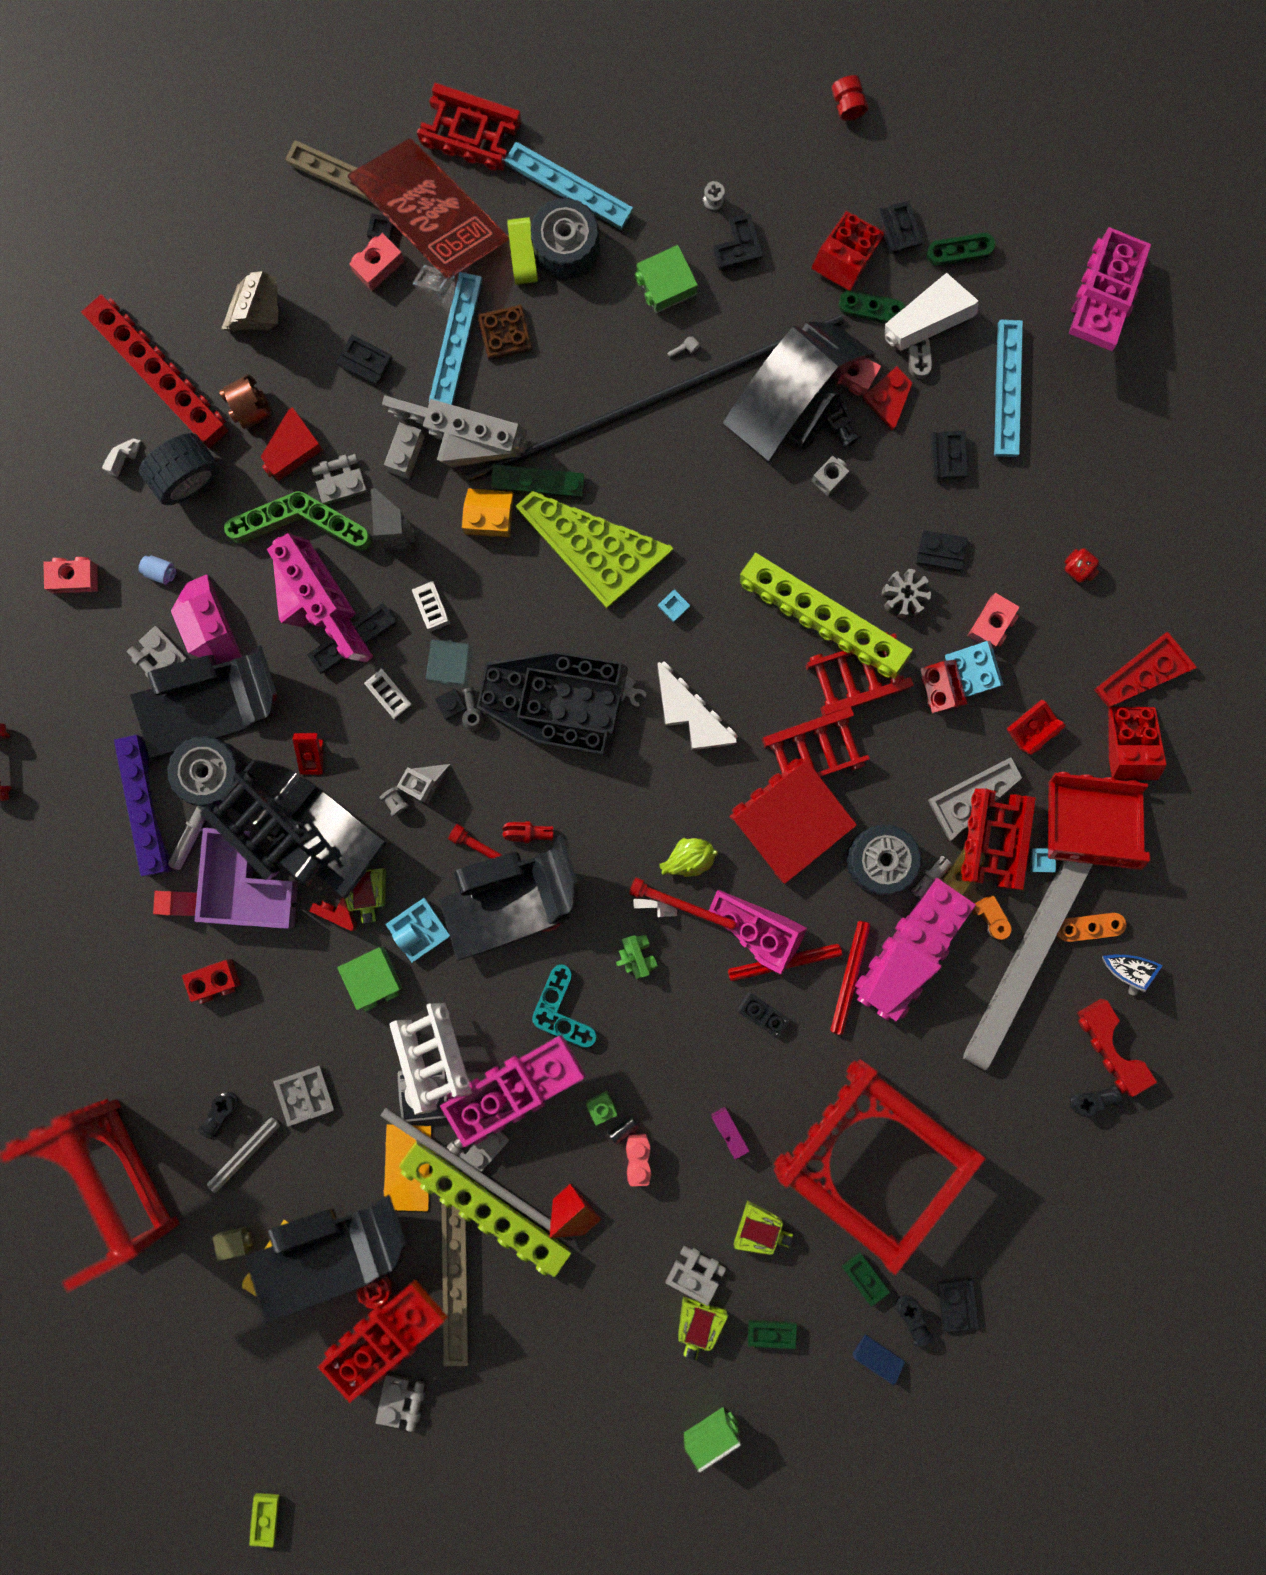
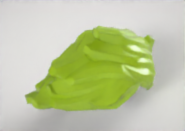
[659,838,718,877]

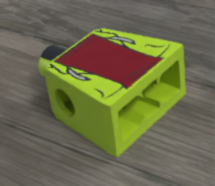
[345,868,386,923]
[734,1200,793,1255]
[678,1297,727,1360]

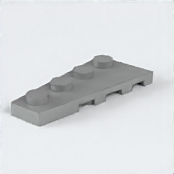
[928,757,1022,841]

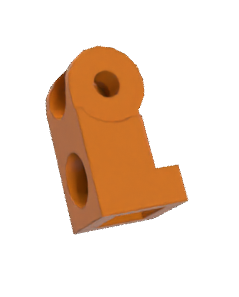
[972,895,1011,940]

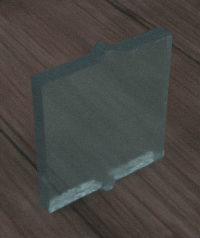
[426,640,469,684]

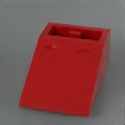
[811,211,884,291]
[1108,707,1166,780]

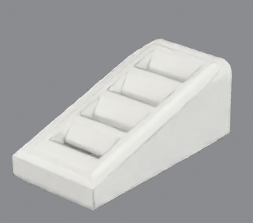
[412,581,451,632]
[364,669,412,719]

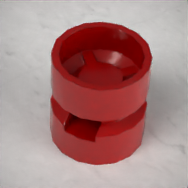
[832,75,868,121]

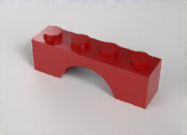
[1077,999,1157,1097]

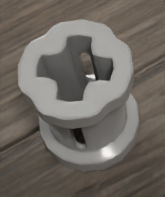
[704,181,725,211]
[379,786,409,817]

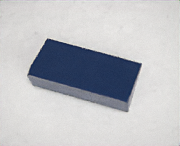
[852,1334,905,1385]

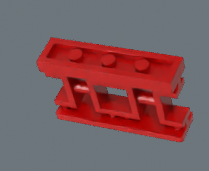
[417,83,522,171]
[961,788,1036,890]

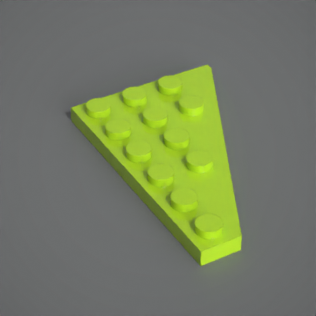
[516,491,673,609]

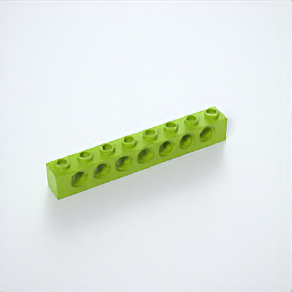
[740,553,912,679]
[399,1140,571,1277]

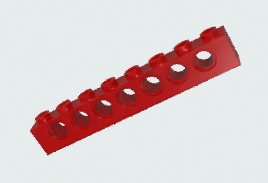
[81,294,228,449]

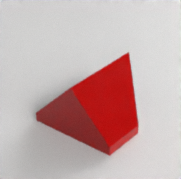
[549,1183,601,1238]

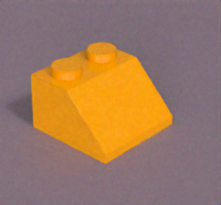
[462,489,514,538]

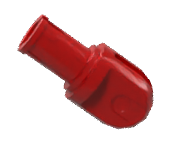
[502,821,553,844]

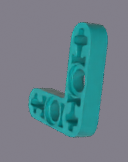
[532,964,597,1047]

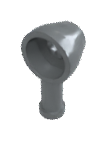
[462,688,485,732]

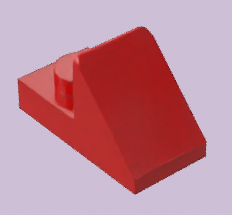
[293,733,323,775]
[310,897,358,931]

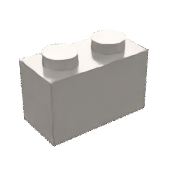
[384,422,425,479]

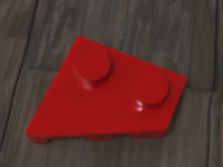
[863,366,912,430]

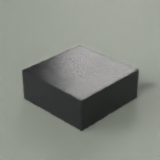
[367,213,395,240]

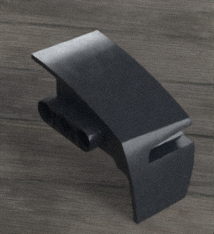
[723,322,876,461]
[130,645,277,758]
[220,760,387,899]
[439,835,578,961]
[244,1195,406,1324]

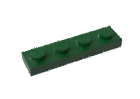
[491,464,584,497]

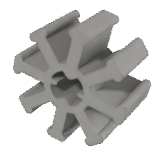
[881,569,931,619]

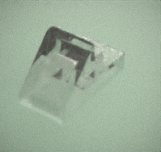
[413,265,455,303]

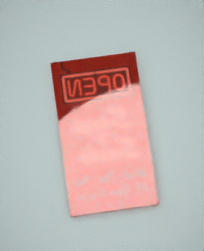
[347,138,509,279]

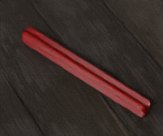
[830,921,870,1035]
[728,944,842,981]

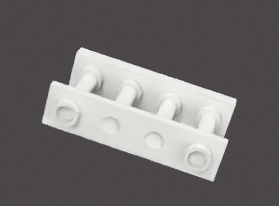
[390,1003,472,1114]

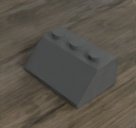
[371,489,415,551]

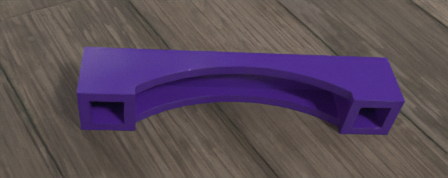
[114,735,172,877]

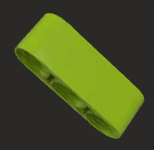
[507,217,538,285]

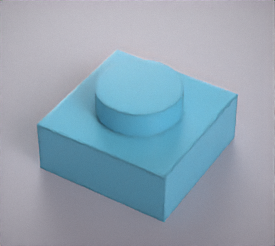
[658,589,690,623]
[1030,848,1056,872]

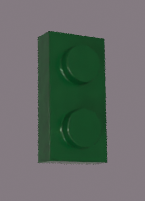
[842,1252,890,1307]
[748,1320,797,1349]

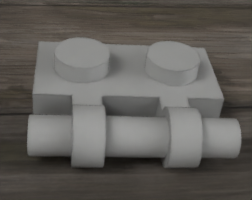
[311,454,367,505]
[127,626,188,679]
[666,1246,726,1306]
[376,1373,425,1432]

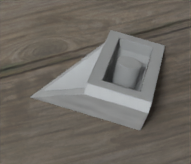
[397,764,450,804]

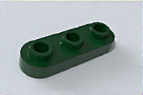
[926,233,995,266]
[838,290,906,324]

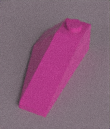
[709,890,807,974]

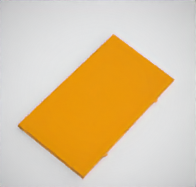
[383,1124,431,1211]

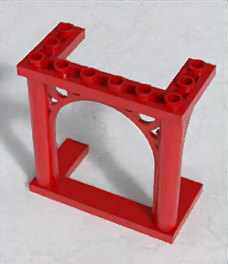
[774,1059,985,1275]
[0,1098,180,1292]

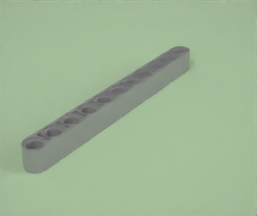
[963,861,1093,1070]

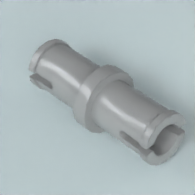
[911,856,953,899]

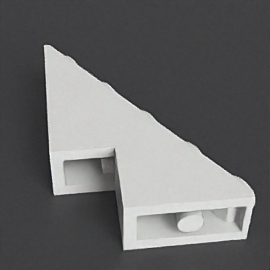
[657,662,738,750]

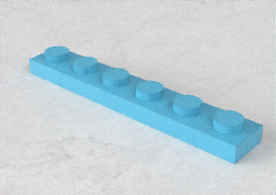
[505,142,633,230]
[429,272,482,405]
[994,320,1023,457]

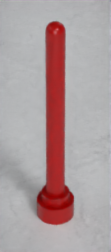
[448,824,502,859]
[629,877,737,930]

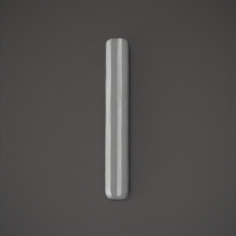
[207,1118,280,1193]

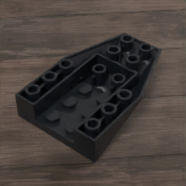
[477,651,628,758]

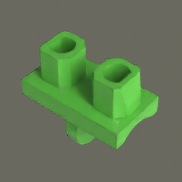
[616,935,657,979]

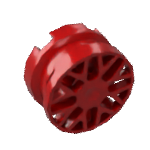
[356,1274,392,1309]

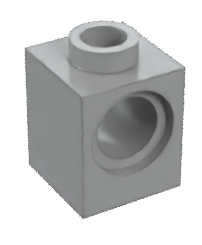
[812,456,849,496]

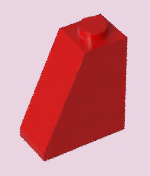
[261,407,323,481]

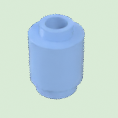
[139,555,176,584]

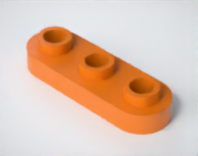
[1056,913,1126,942]

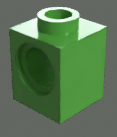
[586,1090,618,1125]

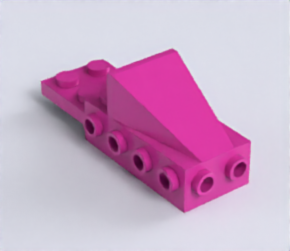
[1069,227,1151,351]
[267,533,373,662]
[855,878,976,1021]
[440,1034,586,1147]

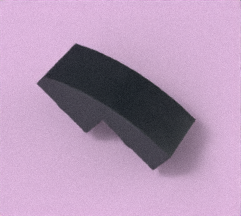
[736,992,791,1039]

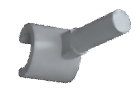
[668,337,700,358]

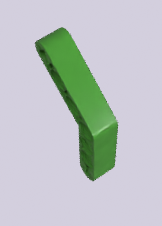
[224,491,372,551]

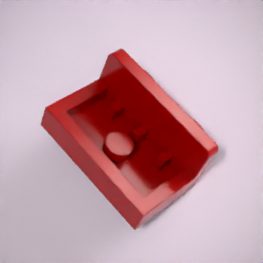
[1007,700,1066,755]

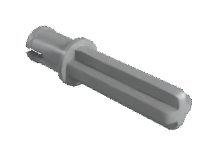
[168,806,206,870]

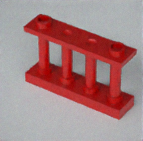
[805,632,914,716]
[761,707,870,777]

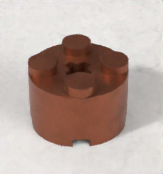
[219,374,272,429]

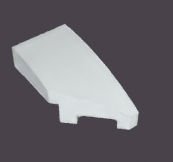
[102,439,141,477]
[634,899,677,917]

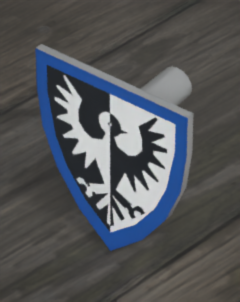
[1102,954,1163,995]

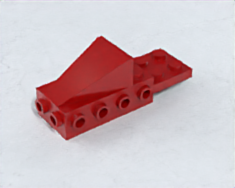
[318,1280,448,1403]

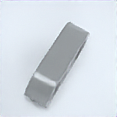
[908,338,932,379]

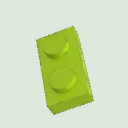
[249,1493,280,1547]

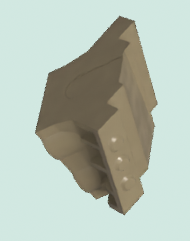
[221,272,278,331]

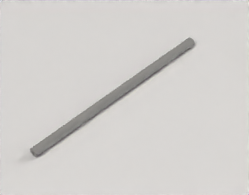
[380,1108,551,1231]

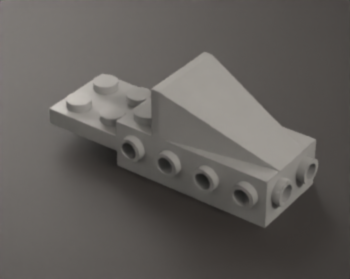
[382,396,527,467]

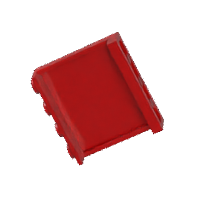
[729,758,856,884]
[1048,772,1150,870]

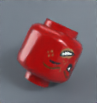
[1064,548,1099,583]

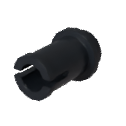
[608,1116,639,1145]

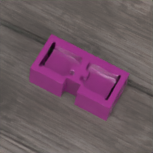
[711,1107,749,1159]

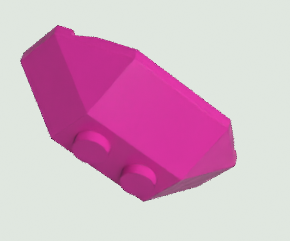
[171,574,242,665]

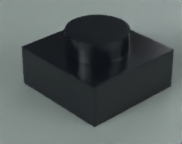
[435,689,466,720]

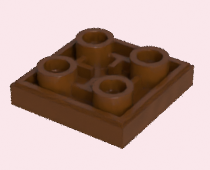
[478,305,532,360]

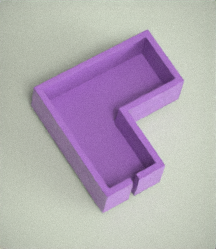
[195,828,298,929]

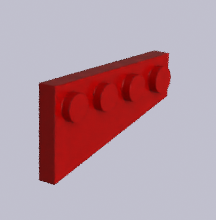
[1094,632,1197,707]

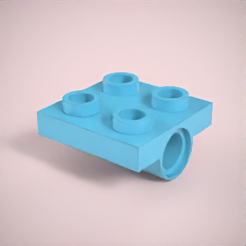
[945,641,1003,697]
[386,898,450,963]

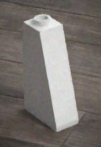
[885,273,978,351]

